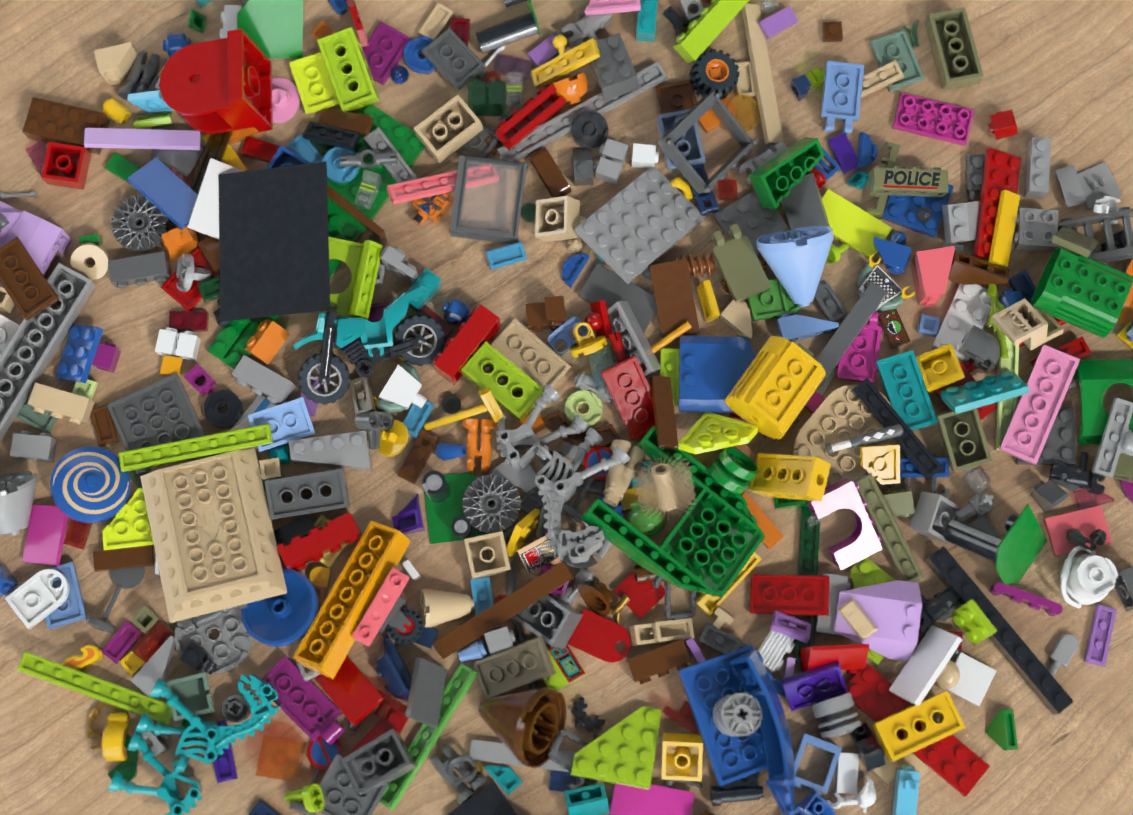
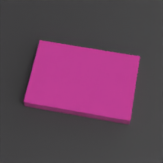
[22,504,68,566]

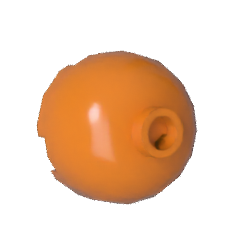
[550,72,588,105]

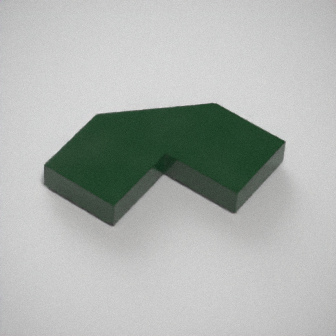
[108,733,140,783]

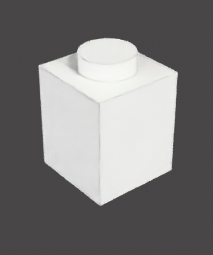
[632,144,659,169]

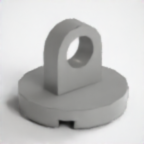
[176,253,212,292]

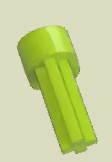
[284,784,325,813]

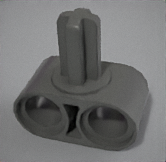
[355,411,394,450]

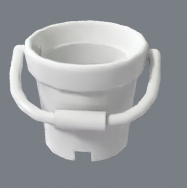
[1059,545,1118,609]

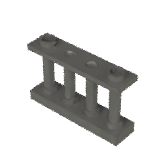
[1058,207,1133,263]

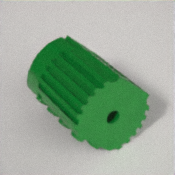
[1030,246,1133,338]

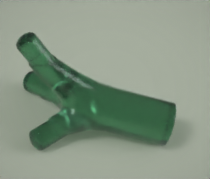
[902,20,919,48]

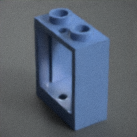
[794,733,842,796]

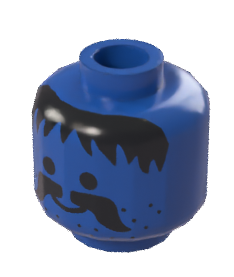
[442,298,471,326]

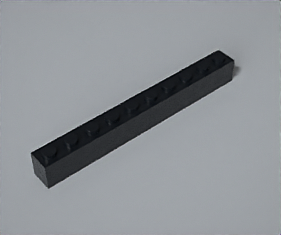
[924,546,1074,715]

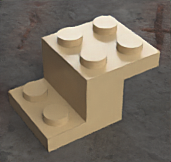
[992,298,1063,351]

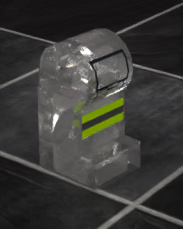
[506,73,523,109]
[355,170,382,210]

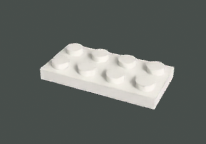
[932,284,991,362]

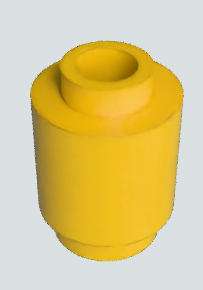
[102,98,131,124]

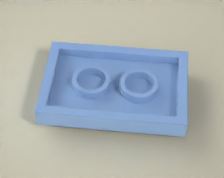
[248,397,316,452]

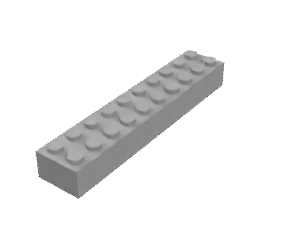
[0,263,96,442]

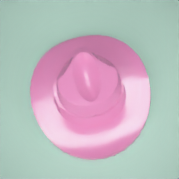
[272,78,300,123]

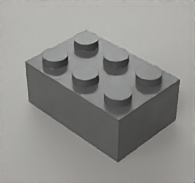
[589,33,639,101]

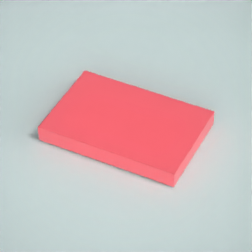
[1043,505,1112,557]

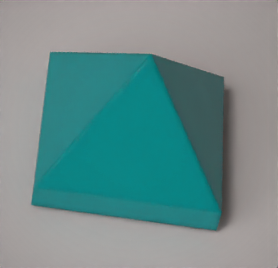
[846,171,869,189]
[269,444,291,465]

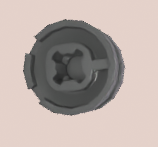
[221,695,251,723]

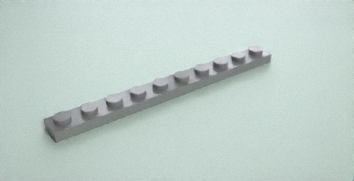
[497,62,668,162]

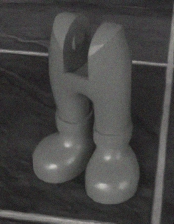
[118,51,159,101]
[430,744,487,805]

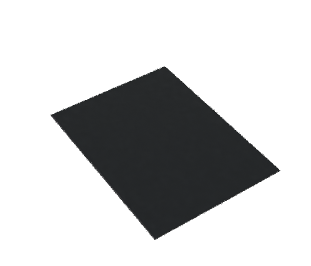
[219,162,330,322]

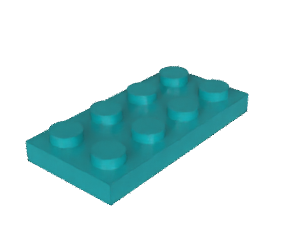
[875,350,938,431]
[940,371,1029,414]

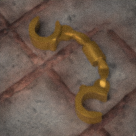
[87,702,121,749]

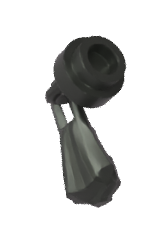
[1066,529,1107,551]

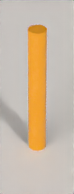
[651,321,692,353]

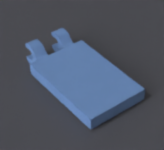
[821,61,864,134]

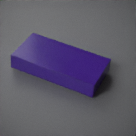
[828,133,860,174]

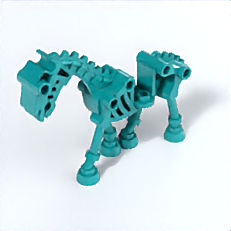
[108,673,282,815]

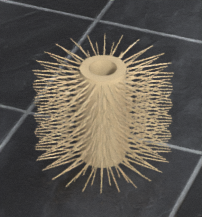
[633,454,697,521]

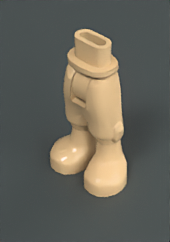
[603,439,645,507]

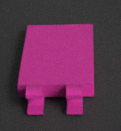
[836,313,882,384]

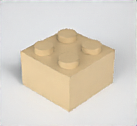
[535,196,580,242]

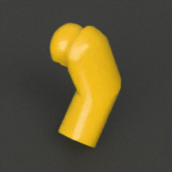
[670,177,694,201]

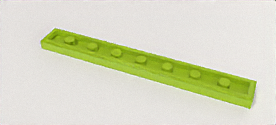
[118,423,273,472]
[17,651,173,725]

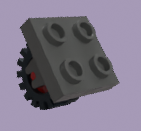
[378,596,423,645]

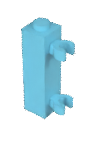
[892,765,920,815]

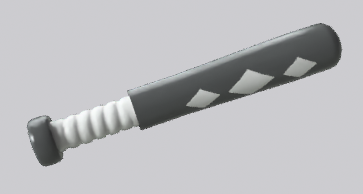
[826,424,903,455]

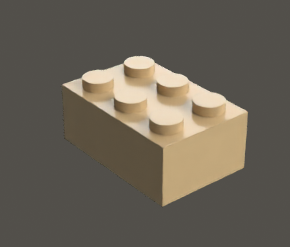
[414,95,483,163]

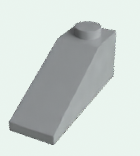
[131,635,176,697]

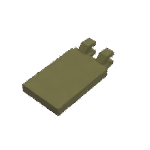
[711,223,771,303]

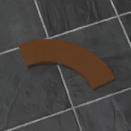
[542,410,621,448]

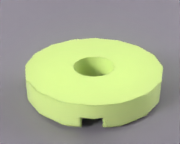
[565,390,602,427]

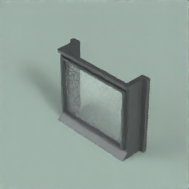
[450,155,528,244]

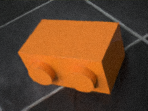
[245,319,290,365]

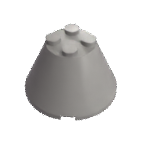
[0,471,38,537]

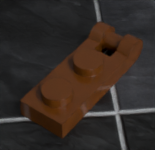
[397,428,440,485]

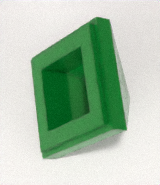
[187,9,206,34]

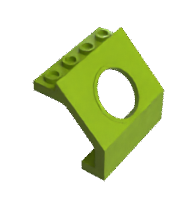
[325,237,383,319]

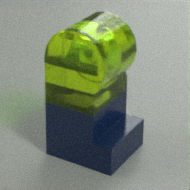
[790,68,825,101]

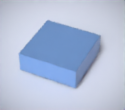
[917,314,940,337]

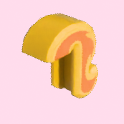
[62,644,103,671]
[102,713,131,762]

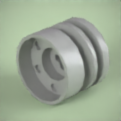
[811,692,862,738]
[712,693,762,736]

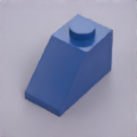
[873,237,912,275]

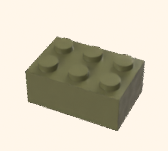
[935,408,992,472]

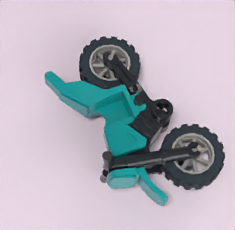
[292,284,445,405]

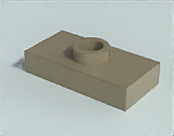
[349,376,376,414]

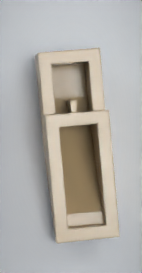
[629,618,695,647]

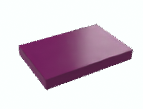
[363,21,412,86]

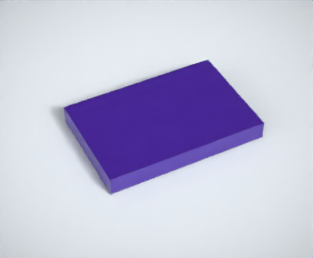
[781,661,848,712]

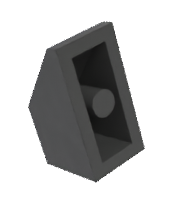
[573,148,593,186]
[1030,480,1070,512]

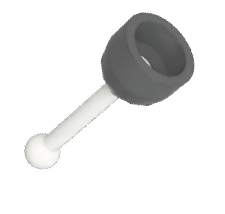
[475,46,505,81]

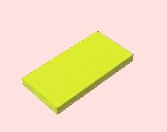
[822,189,892,258]

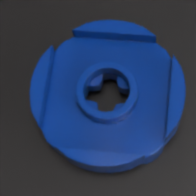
[404,36,436,75]

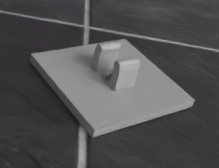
[1077,162,1122,210]

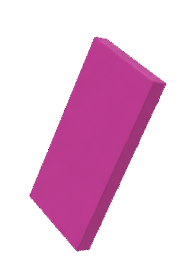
[893,93,974,146]
[609,784,695,815]

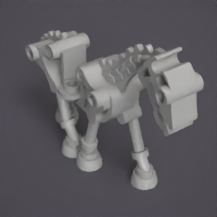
[496,384,630,564]

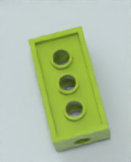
[317,27,381,113]
[461,342,543,422]

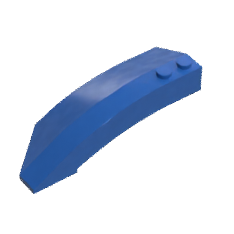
[730,650,795,815]

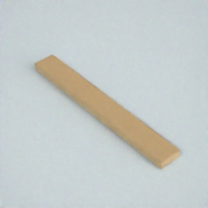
[741,4,784,145]

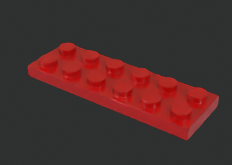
[973,148,1021,265]

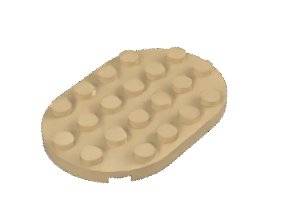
[793,384,892,487]

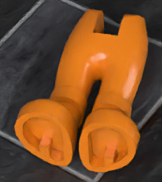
[462,419,498,473]

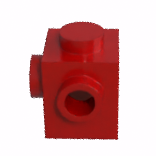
[988,109,1018,140]

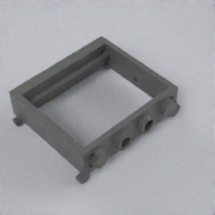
[657,91,759,194]

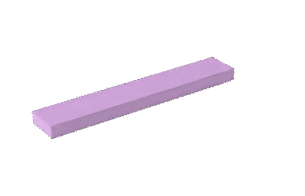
[84,128,200,150]

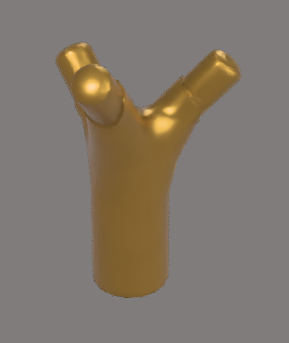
[609,594,631,624]

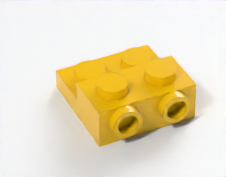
[916,343,965,392]

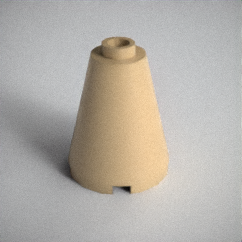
[420,588,474,628]

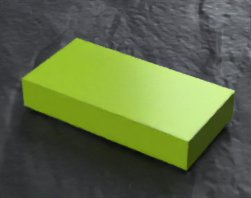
[133,111,173,129]

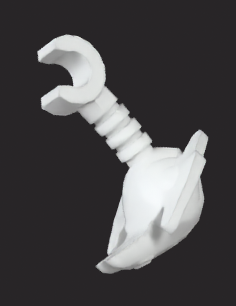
[1093,196,1120,224]
[827,775,876,812]

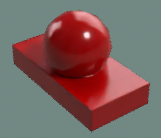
[584,300,612,339]

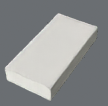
[836,753,859,794]

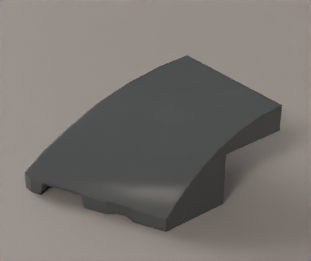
[150,126,205,177]

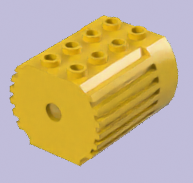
[725,336,826,440]

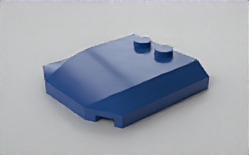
[679,336,756,413]

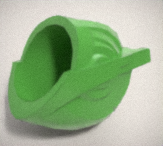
[628,503,666,538]

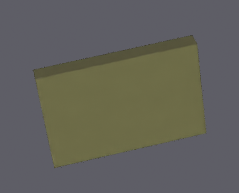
[1052,226,1099,257]

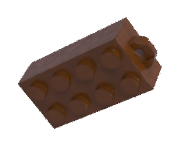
[22,97,110,155]

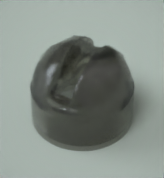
[916,207,932,223]

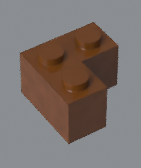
[526,296,566,332]

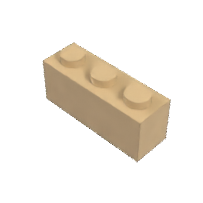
[28,383,95,425]

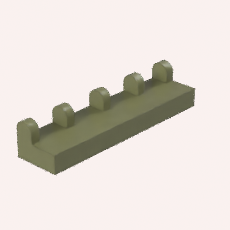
[868,142,900,220]

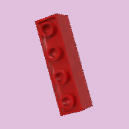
[495,84,567,151]

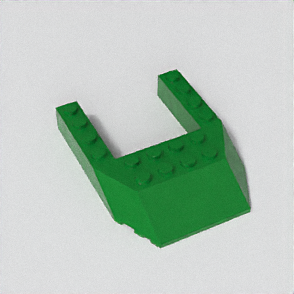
[581,426,765,598]

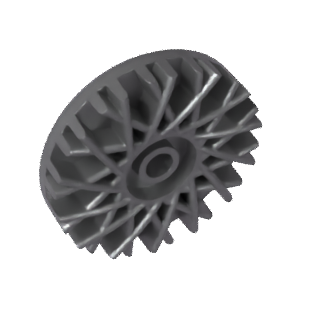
[110,195,169,252]
[463,475,521,533]

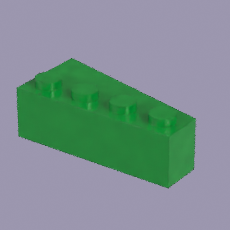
[749,137,825,209]

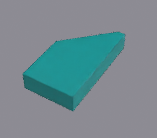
[484,765,523,795]

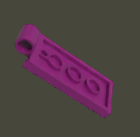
[262,656,345,745]

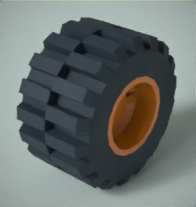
[689,49,740,100]

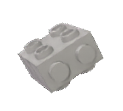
[1012,208,1058,252]

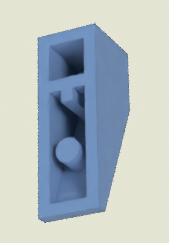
[776,313,839,342]

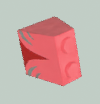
[910,246,955,307]

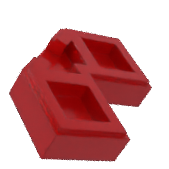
[347,0,368,47]

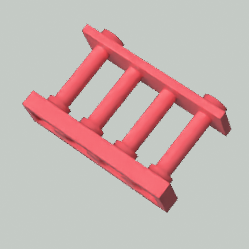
[352,568,410,647]

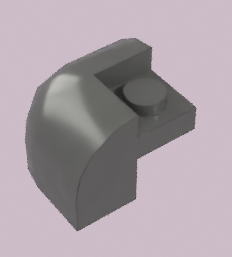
[959,325,1000,374]

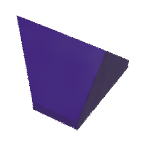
[392,494,425,535]

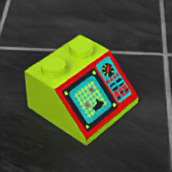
[543,644,585,691]

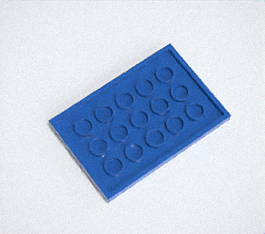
[678,645,767,786]

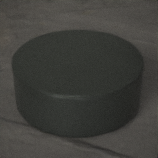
[442,394,461,414]

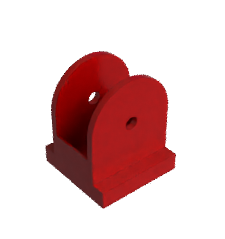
[159,29,273,134]

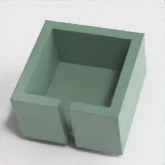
[166,672,216,722]

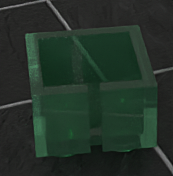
[468,79,507,117]

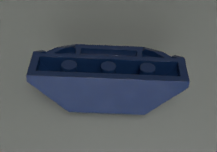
[375,634,412,701]

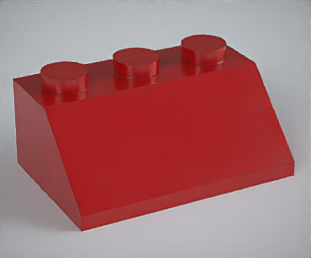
[800,644,869,674]

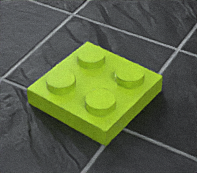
[951,599,997,645]

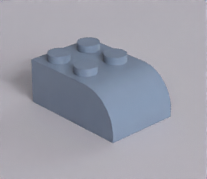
[656,109,706,170]

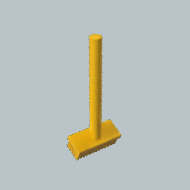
[424,387,504,431]

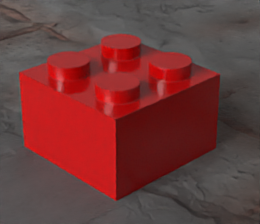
[41,142,91,190]

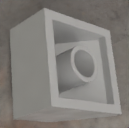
[942,201,980,243]
[909,491,961,544]

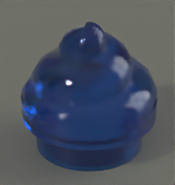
[390,66,409,84]

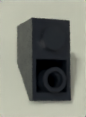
[849,722,886,772]

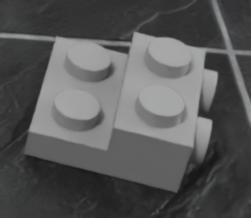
[381,246,419,285]

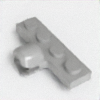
[1092,397,1133,478]

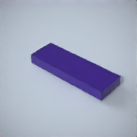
[213,720,238,783]

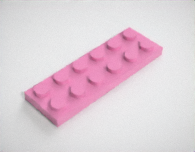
[999,345,1080,465]

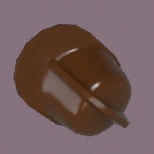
[578,582,613,616]

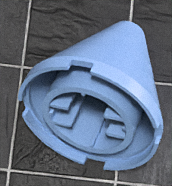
[756,226,834,307]

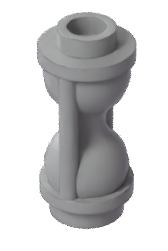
[574,370,613,403]
[556,568,595,606]

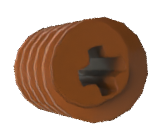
[675,253,715,278]

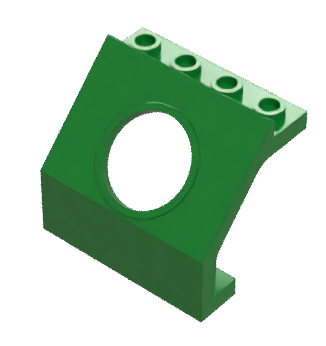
[1073,359,1133,444]

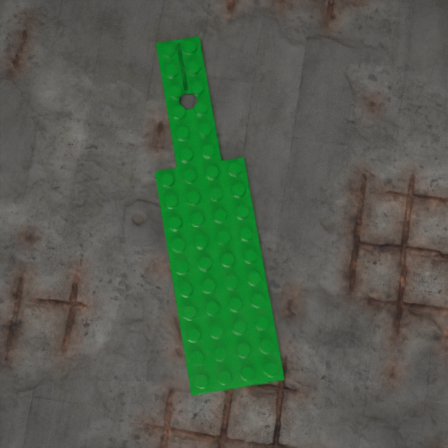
[207,104,426,370]

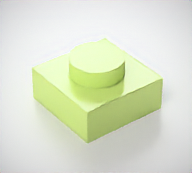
[72,379,98,400]

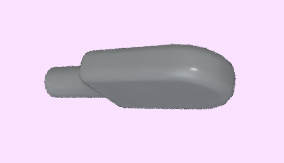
[1048,634,1079,677]

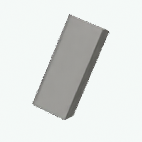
[607,301,662,377]

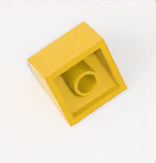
[662,733,703,781]

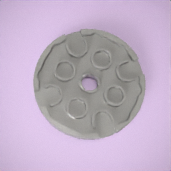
[174,608,254,674]

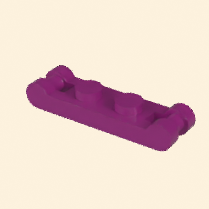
[990,582,1063,616]

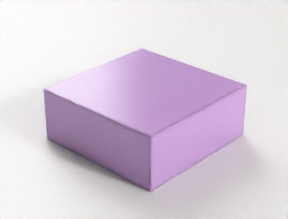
[783,657,796,678]

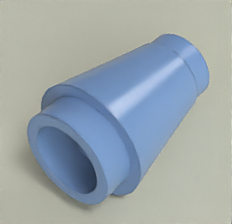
[457,639,488,662]

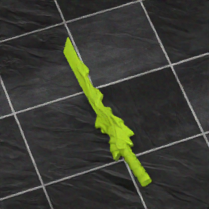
[982,259,1008,359]

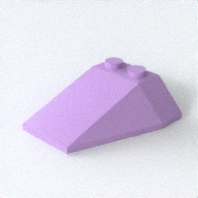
[834,580,922,661]

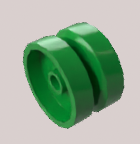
[709,447,759,494]

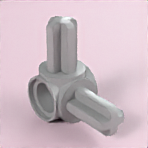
[955,491,994,522]

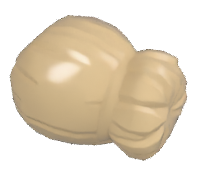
[934,660,960,689]

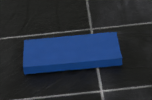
[128,157,198,230]

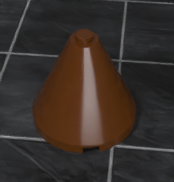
[479,687,567,768]

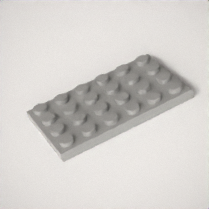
[574,167,705,284]

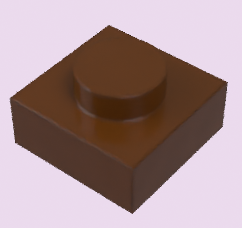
[822,21,843,42]

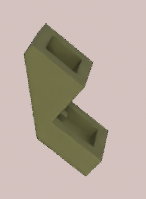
[131,606,175,646]

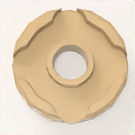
[70,242,110,280]

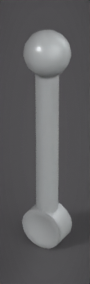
[0,192,38,200]

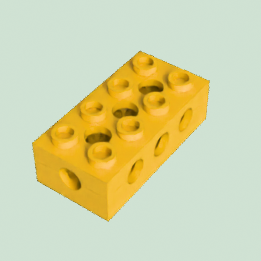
[749,453,831,502]
[872,691,965,762]

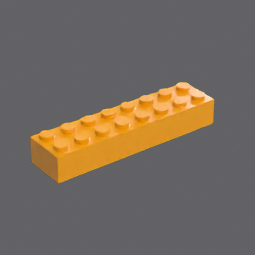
[292,521,411,679]

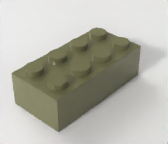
[925,7,983,91]

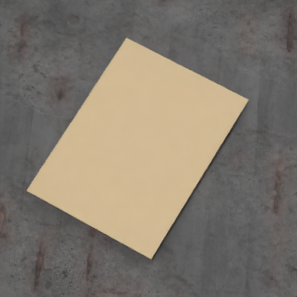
[140,448,288,623]

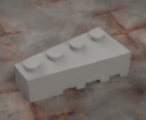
[289,430,373,472]

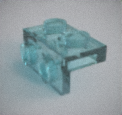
[587,346,616,389]

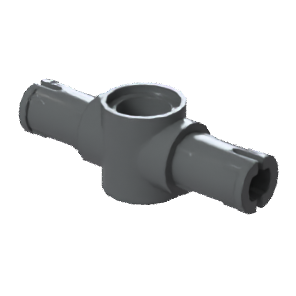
[340,150,398,169]

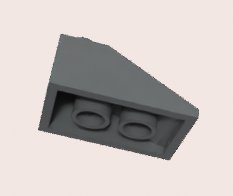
[513,593,583,649]
[341,729,417,795]

